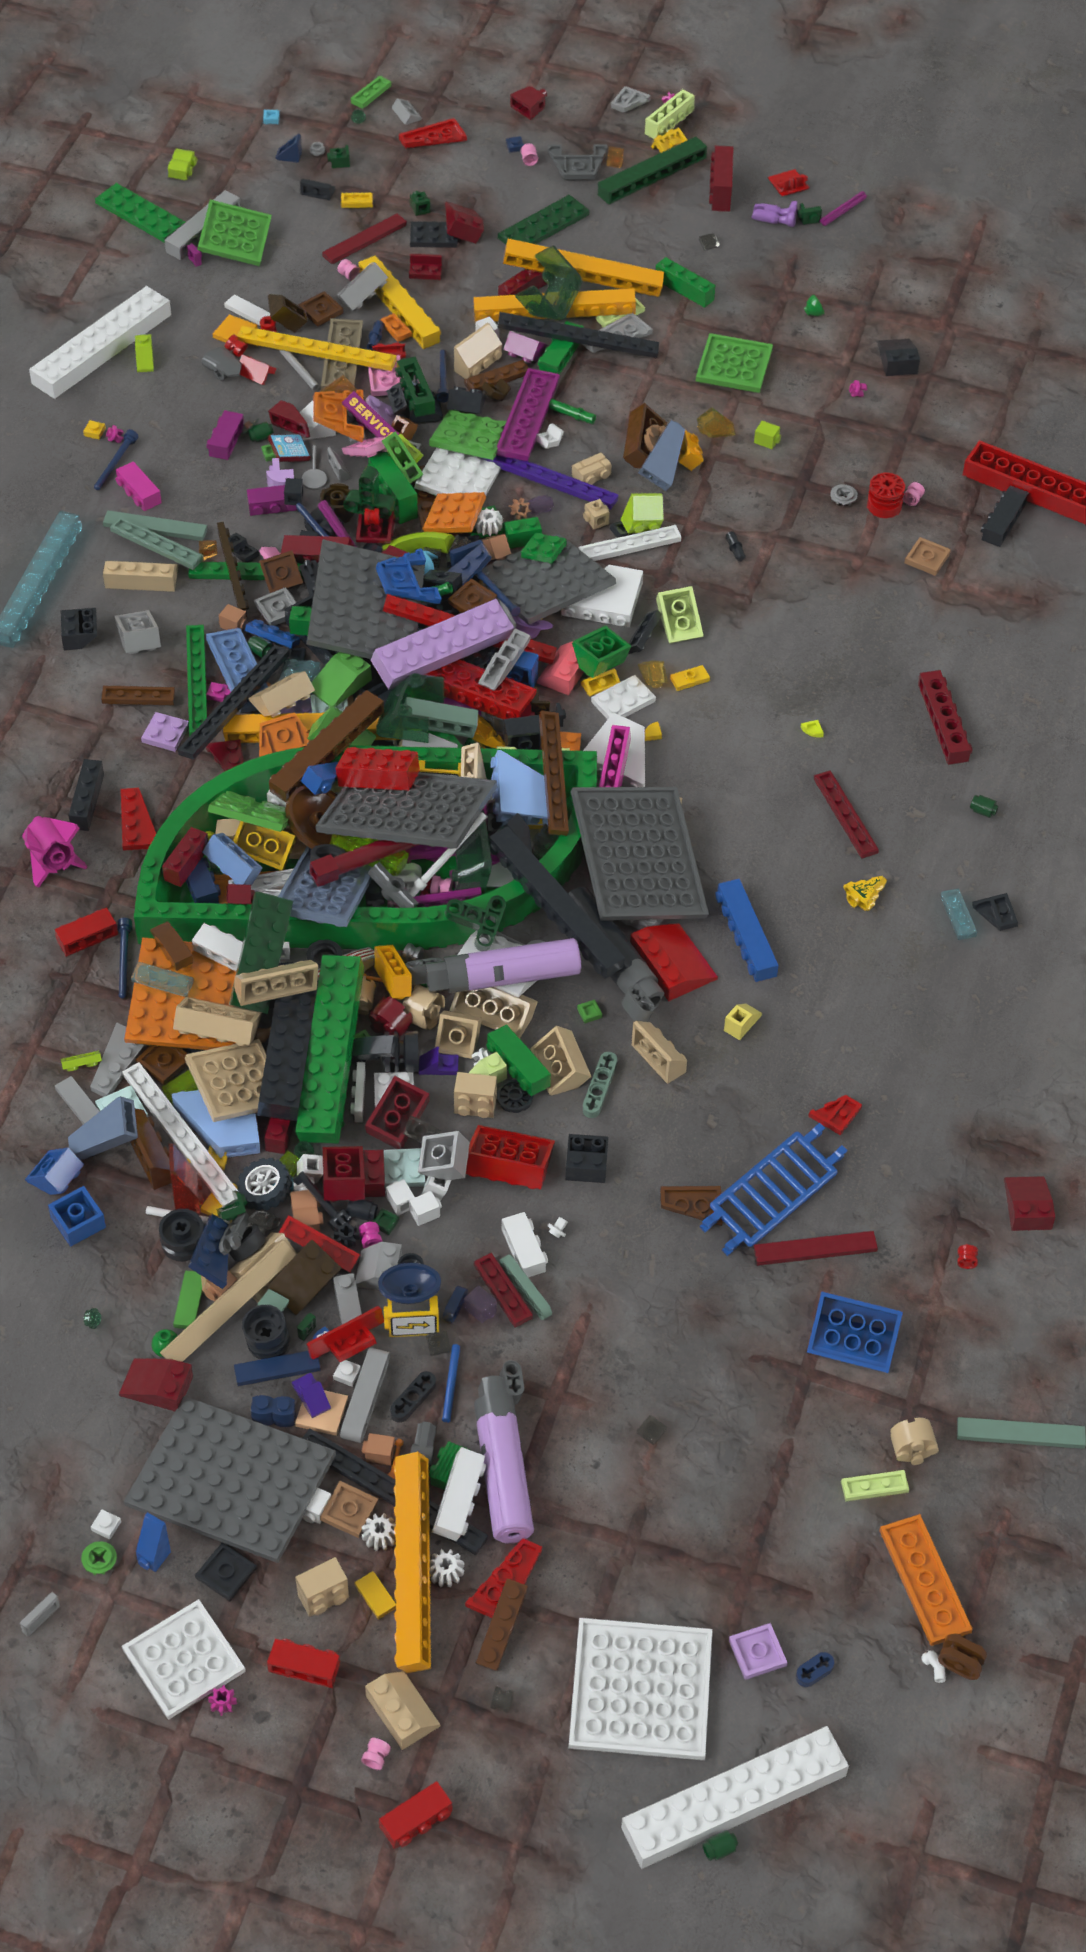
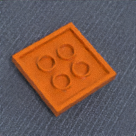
[423,492,486,533]

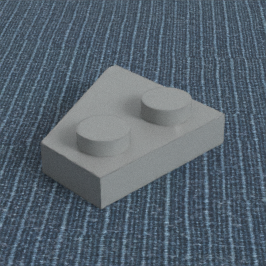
[611,86,651,113]

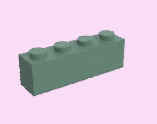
[402,697,478,738]

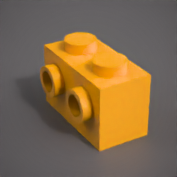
[678,430,704,471]

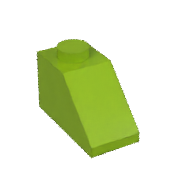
[135,334,154,373]

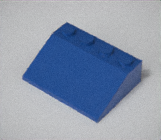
[807,1292,903,1373]

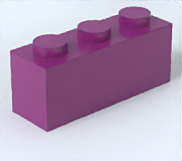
[206,410,244,460]
[247,485,297,516]

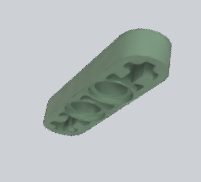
[583,1052,617,1118]
[499,1254,552,1320]

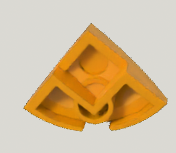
[472,714,506,749]

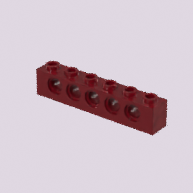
[918,670,972,765]

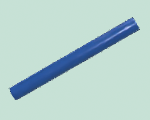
[442,1344,460,1423]

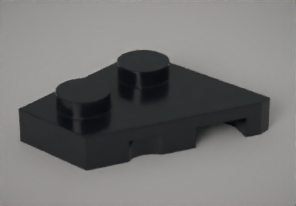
[972,893,1018,931]

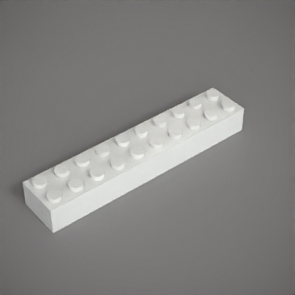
[29,286,171,399]
[621,1726,849,1869]

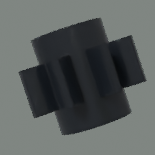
[334,1222,360,1248]

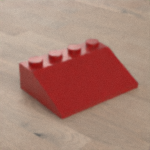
[630,923,718,1002]
[466,1125,555,1189]

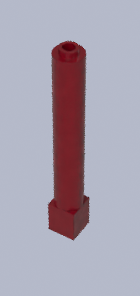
[309,840,420,887]

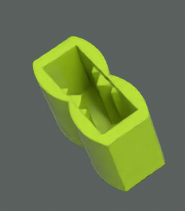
[168,148,197,180]

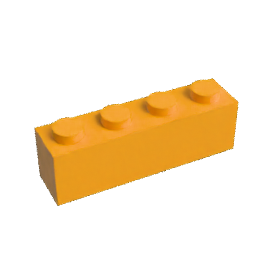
[374,945,412,999]

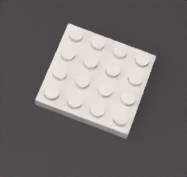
[415,448,501,496]
[122,1599,246,1720]

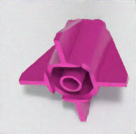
[22,816,88,887]

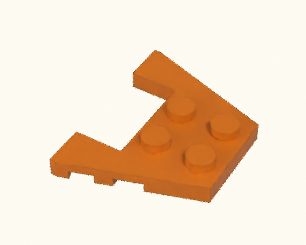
[313,389,364,442]
[259,712,310,757]

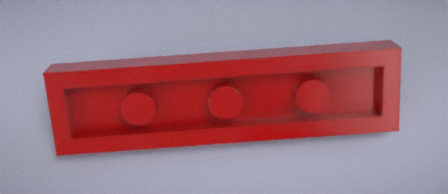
[279,1215,360,1273]

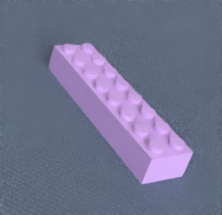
[371,599,514,689]

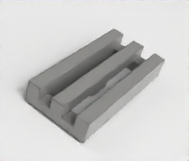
[20,1592,60,1637]

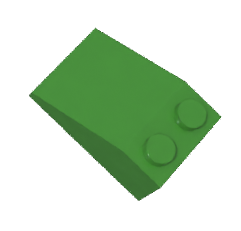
[312,652,372,707]

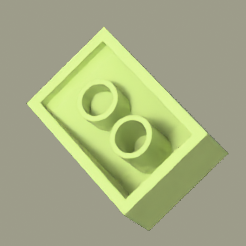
[656,586,704,644]

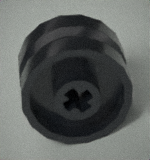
[159,1209,204,1262]

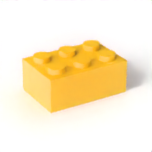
[233,821,297,871]

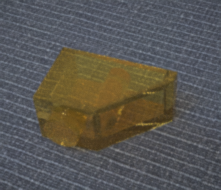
[697,407,736,438]
[638,660,668,688]

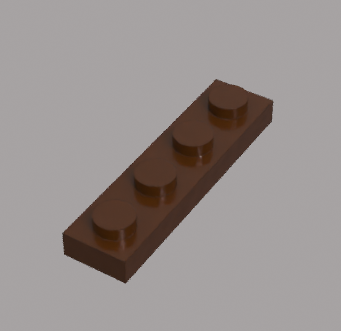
[464,360,529,392]
[101,686,175,705]
[476,1578,528,1672]

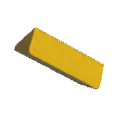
[581,668,620,697]

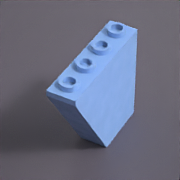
[491,750,548,828]
[172,1090,260,1158]

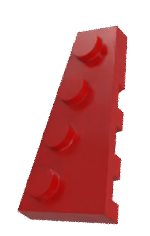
[399,118,467,148]
[121,788,156,851]
[465,1538,542,1618]

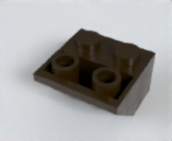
[268,294,308,333]

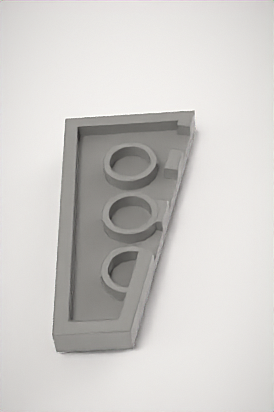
[582,313,653,353]
[90,1022,148,1097]

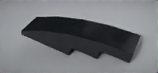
[351,1035,397,1063]

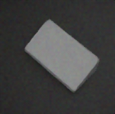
[392,98,422,125]
[327,447,351,482]

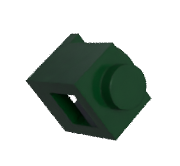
[327,145,350,168]
[410,191,431,216]

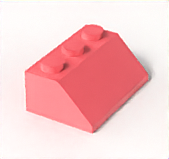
[537,641,584,696]

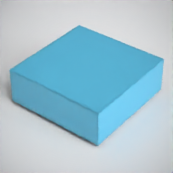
[263,110,280,124]

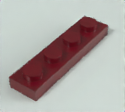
[474,1253,533,1328]

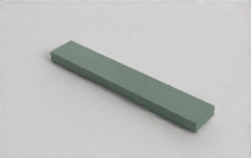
[103,510,207,541]
[110,517,204,570]
[957,1417,1086,1449]

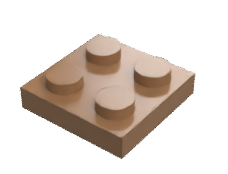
[904,537,951,576]
[320,1481,378,1538]

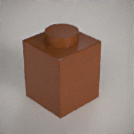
[391,415,418,440]

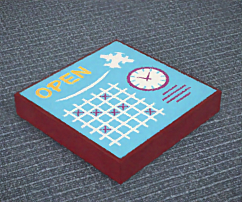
[268,434,311,462]

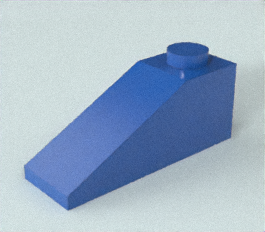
[301,762,338,795]
[136,1512,171,1572]

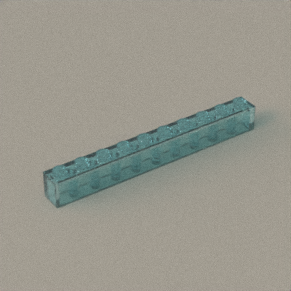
[0,511,82,648]

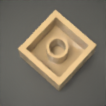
[454,1072,497,1118]
[296,1557,349,1617]

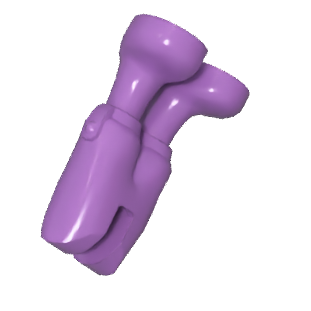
[752,201,798,227]

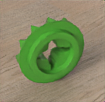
[81,1541,117,1575]

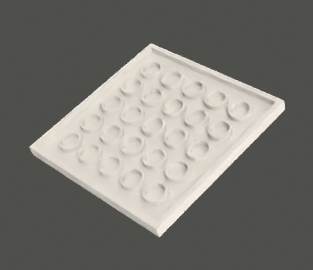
[569,1618,712,1760]

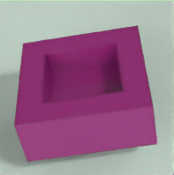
[187,243,202,267]

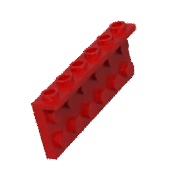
[421,660,537,720]

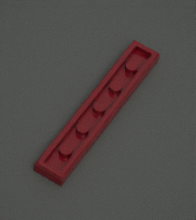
[322,213,407,264]
[814,770,879,859]
[753,1231,878,1266]

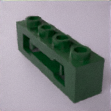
[395,357,435,417]

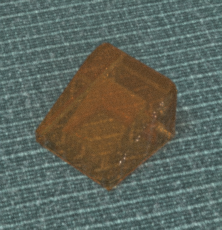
[607,146,624,168]
[199,540,218,561]

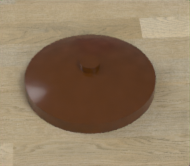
[285,785,351,849]

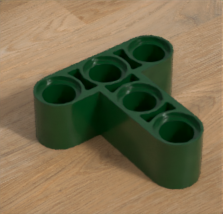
[343,466,396,519]
[444,895,506,951]

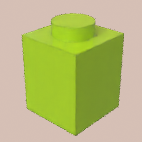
[754,421,781,449]

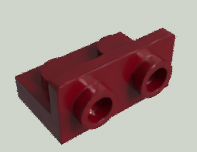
[409,254,442,280]

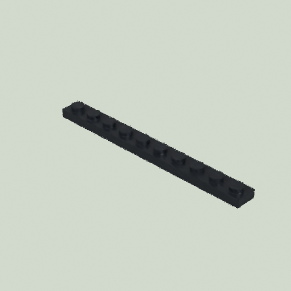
[497,312,659,358]
[178,645,290,760]
[302,1428,488,1556]

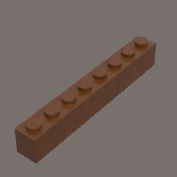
[269,690,384,803]

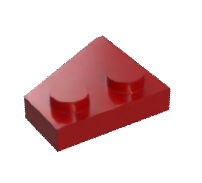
[808,1095,862,1136]

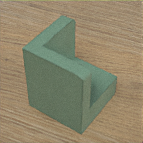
[257,1289,289,1312]

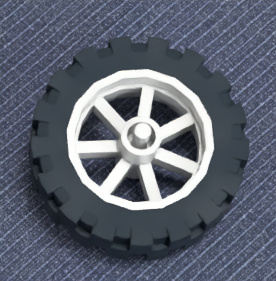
[237,1158,293,1211]

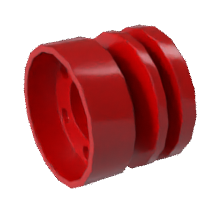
[867,472,905,518]

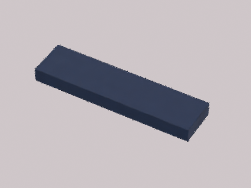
[234,1351,321,1386]

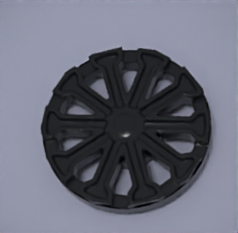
[497,1079,534,1113]

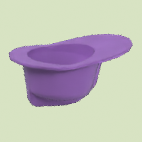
[512,616,553,639]

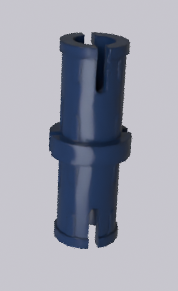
[367,320,384,351]

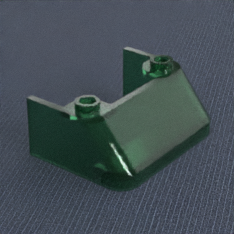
[515,245,582,321]
[376,673,444,743]
[452,810,492,895]

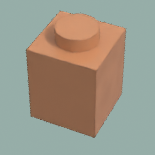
[219,604,248,630]
[362,1433,395,1466]

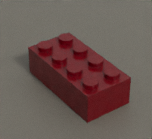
[709,146,734,212]

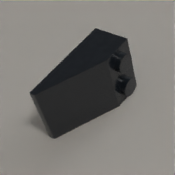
[877,338,920,376]

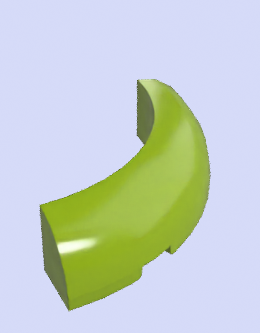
[381,532,455,554]

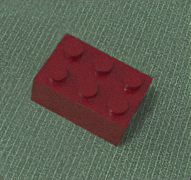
[365,1076,430,1149]
[323,1146,365,1201]

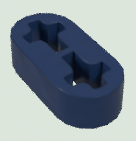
[442,1286,468,1323]
[796,1652,834,1687]

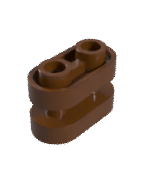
[938,1634,987,1680]

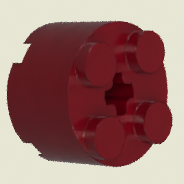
[368,997,413,1038]

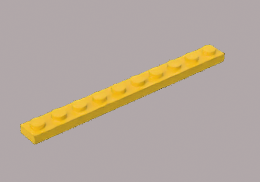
[237,326,397,371]

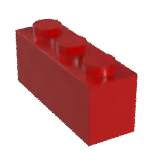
[54,907,118,957]
[267,1638,340,1688]
[379,1781,452,1849]

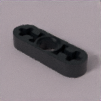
[390,1371,436,1423]

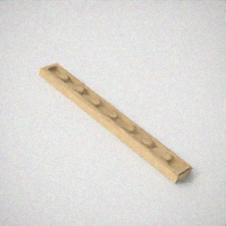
[160,1240,296,1362]

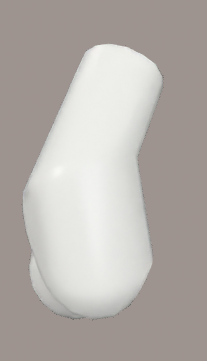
[922,1650,946,1683]

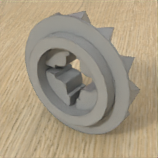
[830,484,857,507]

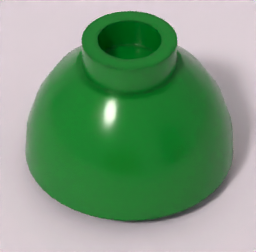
[804,295,825,316]
[151,1329,178,1357]

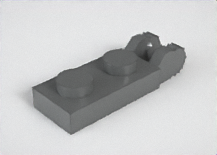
[219,1213,251,1255]

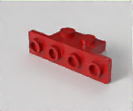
[307,1306,384,1362]

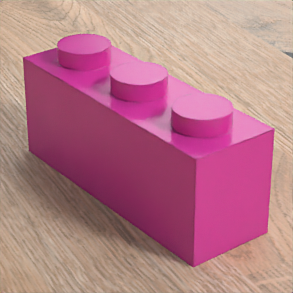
[116,461,162,511]

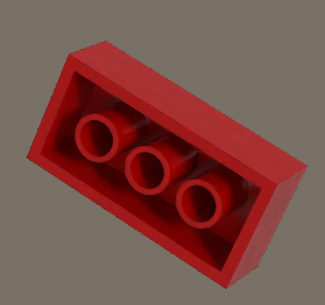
[335,747,420,791]

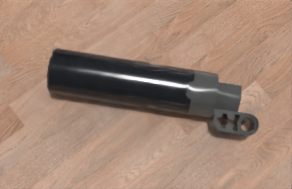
[568,887,664,1022]

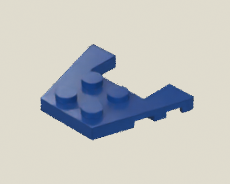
[376,548,441,604]

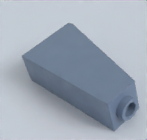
[638,420,685,491]
[68,1096,138,1160]

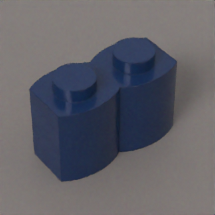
[251,1395,296,1427]

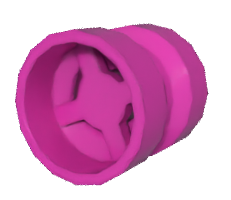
[358,1222,382,1249]

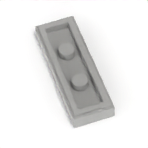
[55,1076,100,1125]

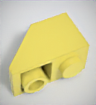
[724,1004,762,1040]

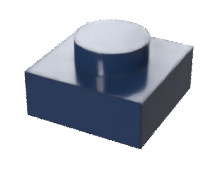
[506,136,524,153]

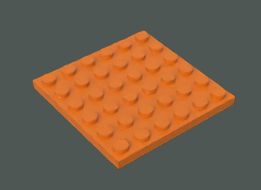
[124,938,236,1050]

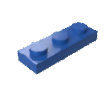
[245,620,300,648]

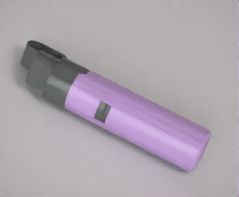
[406,938,581,994]
[474,1360,534,1543]

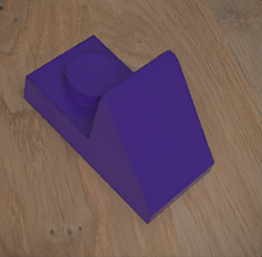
[419,1046,459,1075]
[292,1373,331,1418]

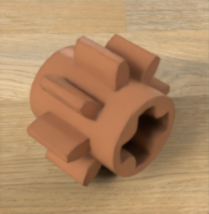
[509,498,531,519]

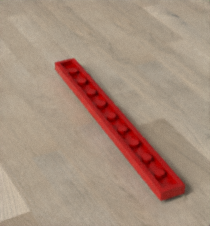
[382,594,557,665]

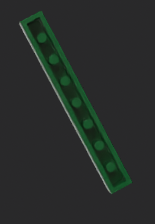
[597,136,707,205]

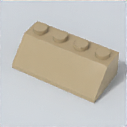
[103,561,179,592]
[234,960,318,1006]
[449,987,538,1038]
[173,997,262,1046]

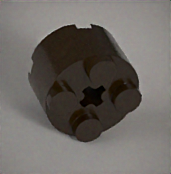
[320,483,354,523]

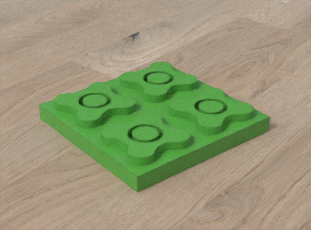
[198,199,272,266]
[696,333,773,393]
[429,410,506,460]
[207,791,288,832]

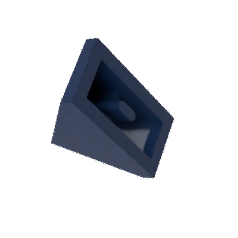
[276,133,302,163]

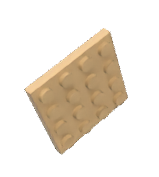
[185,1039,266,1122]

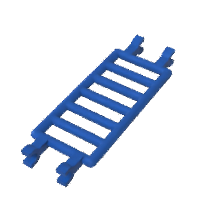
[700,1123,848,1256]

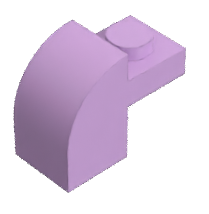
[266,458,294,487]

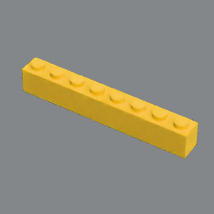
[359,256,441,349]

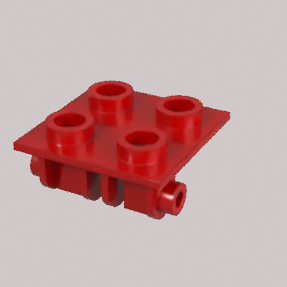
[768,169,809,197]

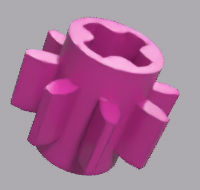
[208,1685,237,1716]

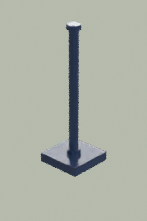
[450,539,521,616]

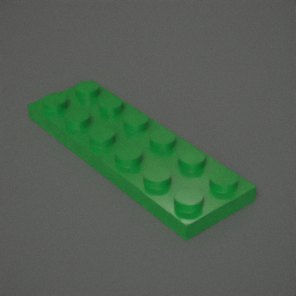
[95,183,186,243]

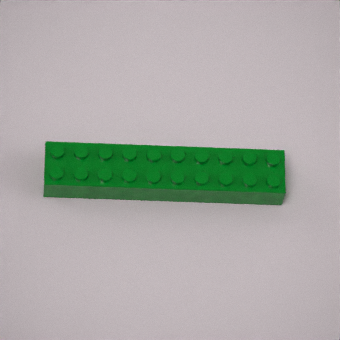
[295,955,365,1144]

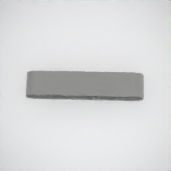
[340,1347,390,1443]

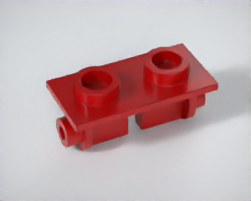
[372,343,406,360]

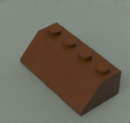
[623,403,667,469]
[130,1108,177,1190]

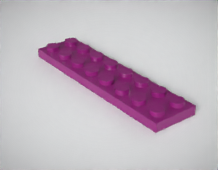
[497,368,560,461]

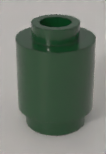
[248,421,274,442]
[248,636,274,658]
[970,795,999,818]
[702,1830,738,1861]

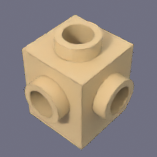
[583,499,609,529]

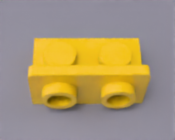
[651,128,687,153]

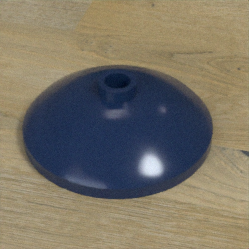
[378,1263,441,1304]

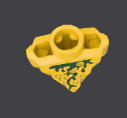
[843,876,887,911]

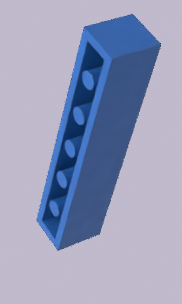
[715,878,779,982]

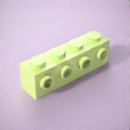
[645,89,695,139]

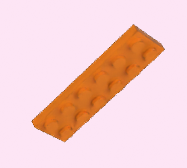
[879,1514,973,1646]

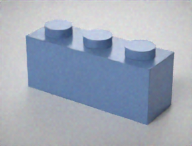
[203,833,262,886]

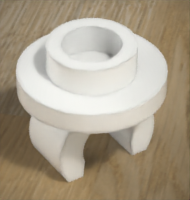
[472,1048,491,1066]
[548,1217,568,1238]

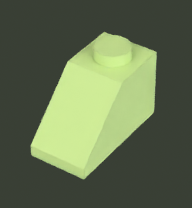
[469,1052,507,1084]

